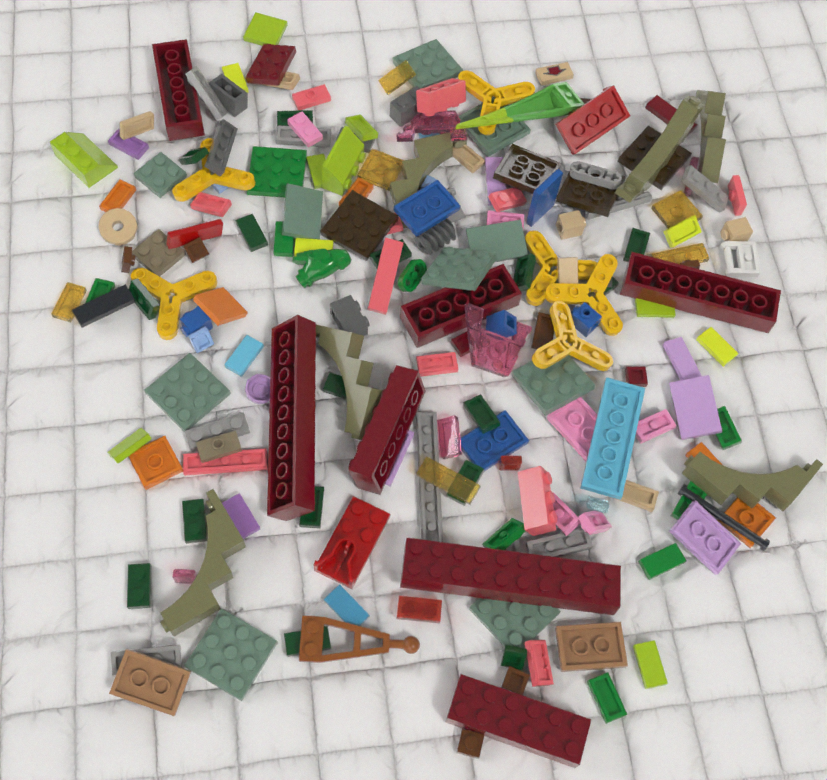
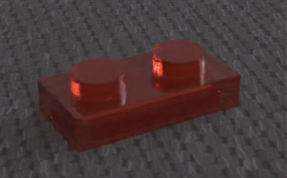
[397,596,442,624]

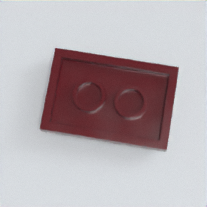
[245,44,297,86]

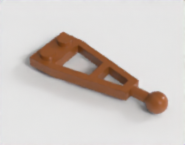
[299,616,420,663]

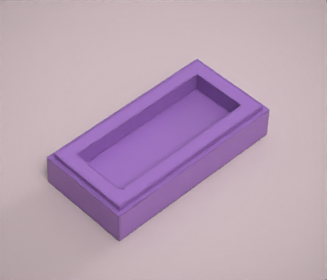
[108,129,149,160]
[222,493,261,539]

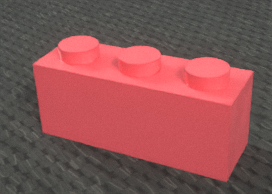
[416,78,466,116]
[518,466,557,536]

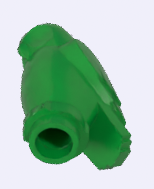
[292,249,352,288]

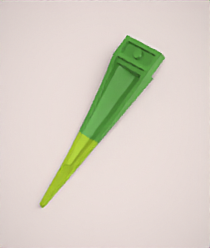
[455,82,584,129]

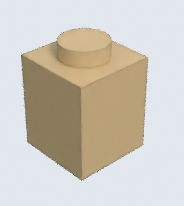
[555,210,586,240]
[721,217,753,241]

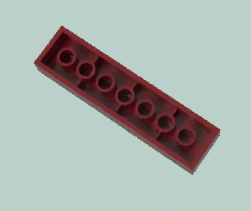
[620,252,781,333]

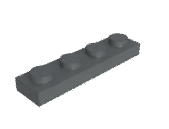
[205,119,238,177]

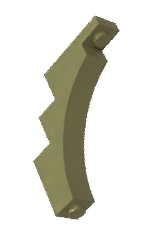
[696,90,726,183]
[615,96,704,203]
[390,129,468,228]
[316,324,382,440]
[682,452,823,511]
[160,489,246,636]

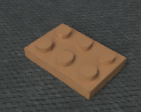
[555,622,628,672]
[109,648,192,716]

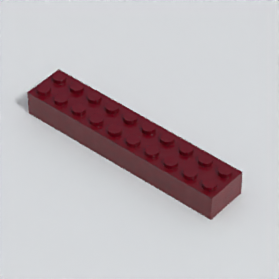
[267,315,316,521]
[400,538,621,615]

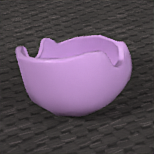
[245,374,270,404]

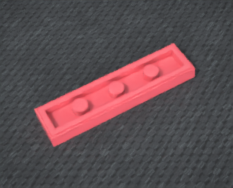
[367,237,404,315]
[183,448,268,476]

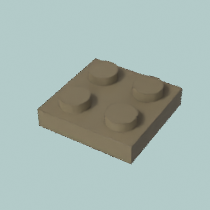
[132,229,186,277]

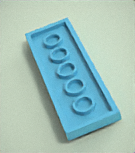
[580,378,645,500]

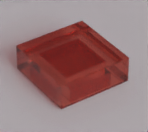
[499,456,522,471]

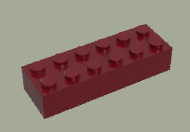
[152,39,205,141]
[400,264,522,348]
[348,365,426,495]
[445,674,592,768]

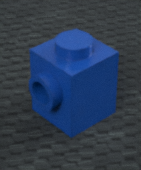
[571,302,602,337]
[180,306,213,337]
[486,310,517,341]

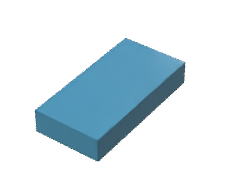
[324,585,370,626]

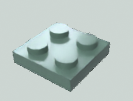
[134,152,187,198]

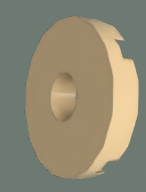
[98,208,138,246]

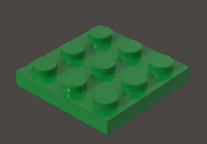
[247,146,307,198]

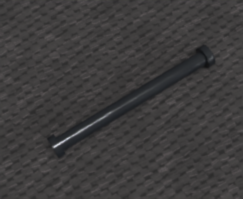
[677,484,770,551]

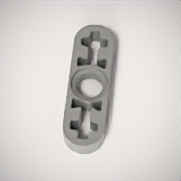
[569,161,622,189]

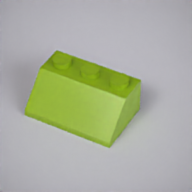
[322,126,366,196]
[50,132,118,188]

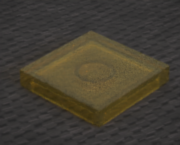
[357,149,404,191]
[651,190,703,228]

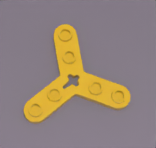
[458,70,535,135]
[172,138,255,202]
[525,230,597,306]
[544,254,623,336]
[131,268,217,340]
[532,301,613,371]

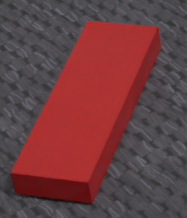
[166,219,223,249]

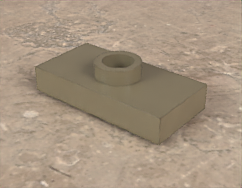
[196,431,242,463]

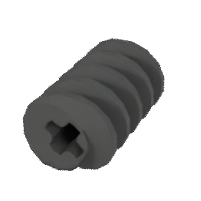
[415,218,456,255]

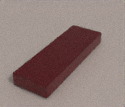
[645,95,698,137]

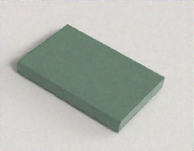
[282,183,323,239]
[466,220,528,262]

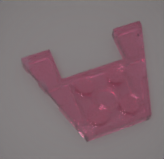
[396,110,467,142]
[465,303,532,377]

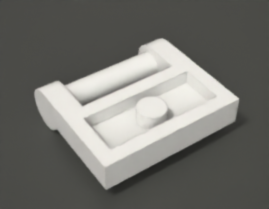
[721,241,760,278]

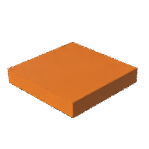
[193,287,248,326]
[128,436,183,490]
[717,497,776,548]

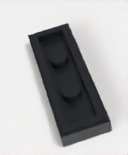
[72,284,135,328]

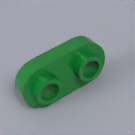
[398,259,427,292]

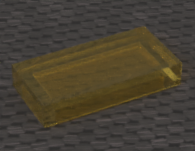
[378,60,416,95]
[51,282,87,323]

